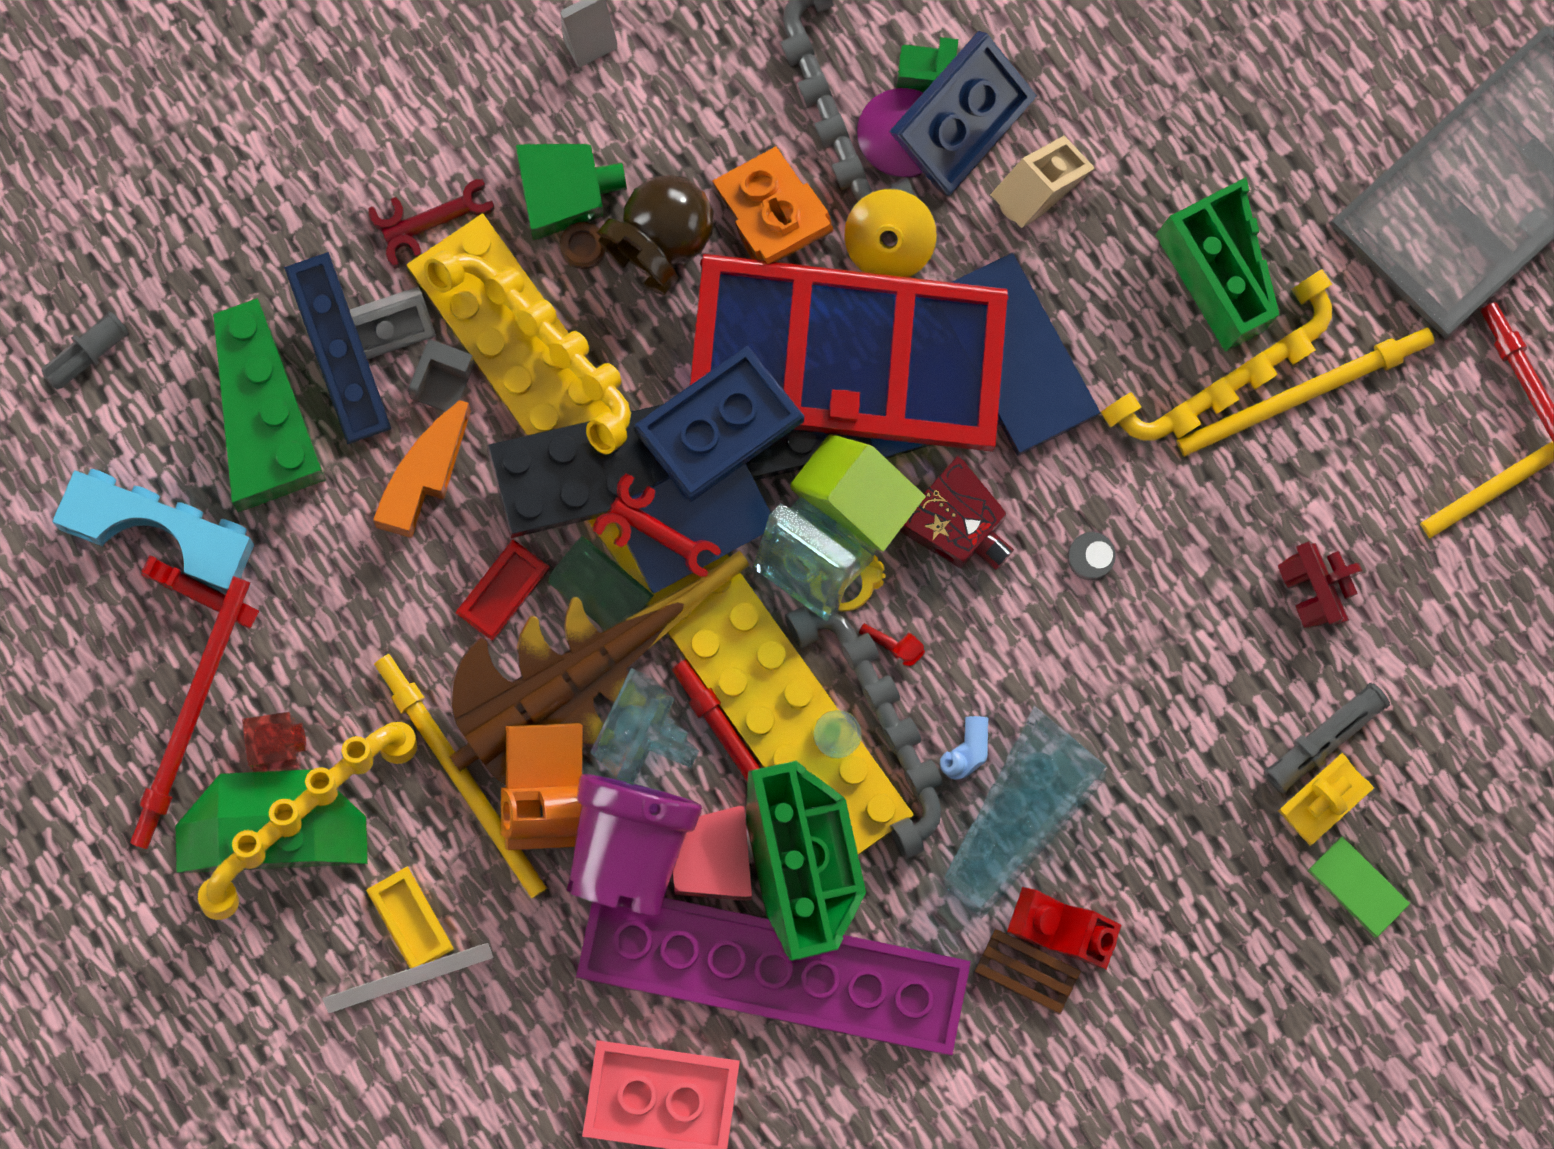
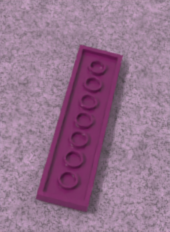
[576,897,971,1056]

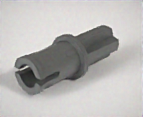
[41,311,129,389]

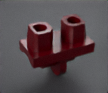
[1278,541,1363,628]

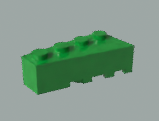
[213,298,326,513]

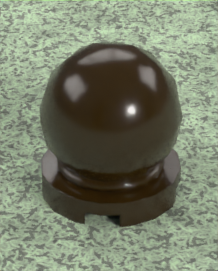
[596,175,714,295]

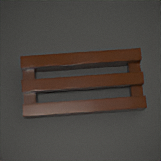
[974,929,1081,1015]

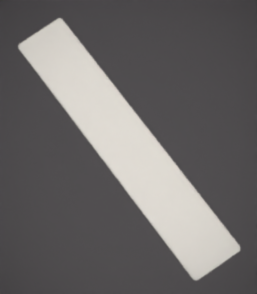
[323,943,493,1014]

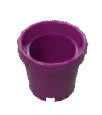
[566,774,702,915]

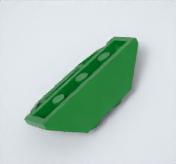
[746,761,866,960]
[176,769,368,873]

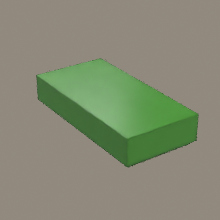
[1307,836,1410,938]

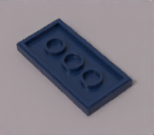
[931,252,1101,457]

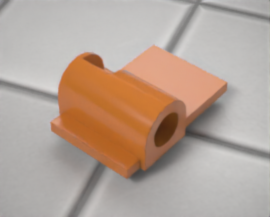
[712,146,833,264]
[501,723,583,850]

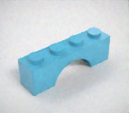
[52,469,254,594]

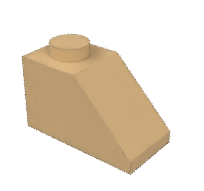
[990,136,1095,228]

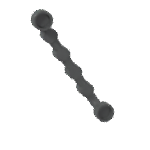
[780,0,915,201]
[785,607,942,860]

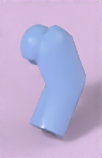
[940,716,988,780]

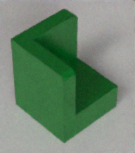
[896,37,959,92]

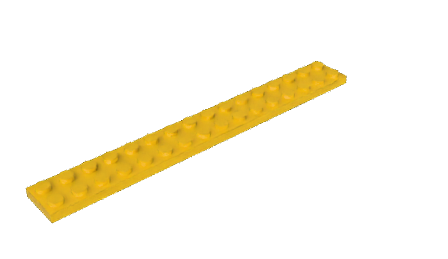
[406,213,914,855]

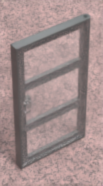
[1330,26,1554,340]

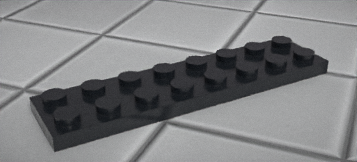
[487,361,873,538]

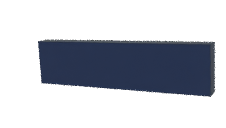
[284,252,392,445]

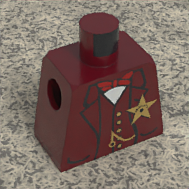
[900,456,1014,570]

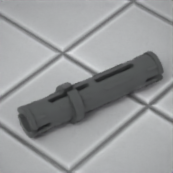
[1264,682,1390,794]

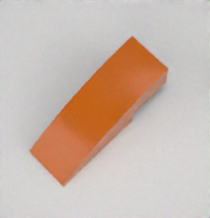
[373,400,471,538]

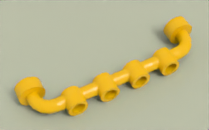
[424,251,631,454]
[1101,269,1332,441]
[198,722,417,920]

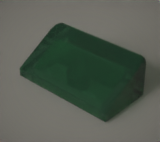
[547,535,654,630]

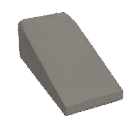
[560,0,617,67]

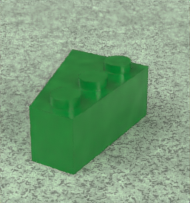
[1155,177,1279,352]

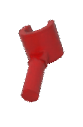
[859,623,925,666]

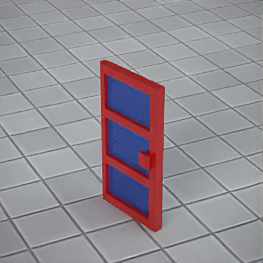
[689,254,1009,452]

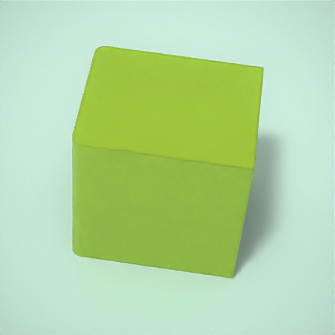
[790,434,926,552]

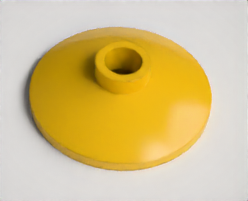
[844,189,937,277]

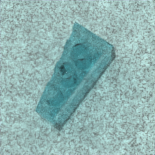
[944,706,1107,919]

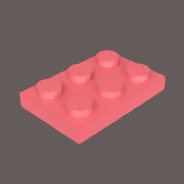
[582,1040,740,1149]

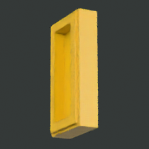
[366,866,455,969]

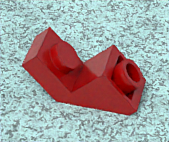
[1007,887,1122,970]

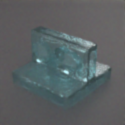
[752,497,876,621]
[590,668,699,785]

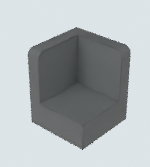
[408,339,475,412]

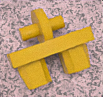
[1278,753,1374,846]

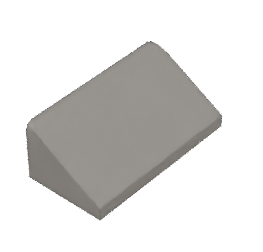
[350,286,436,359]

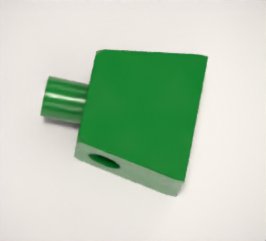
[516,144,627,240]

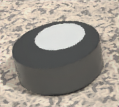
[1068,532,1116,580]

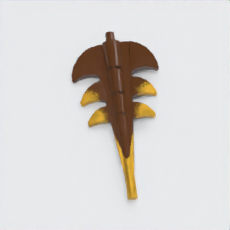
[449,551,750,785]

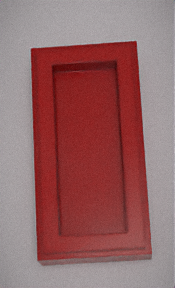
[455,539,550,642]

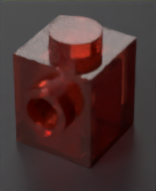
[242,712,307,772]

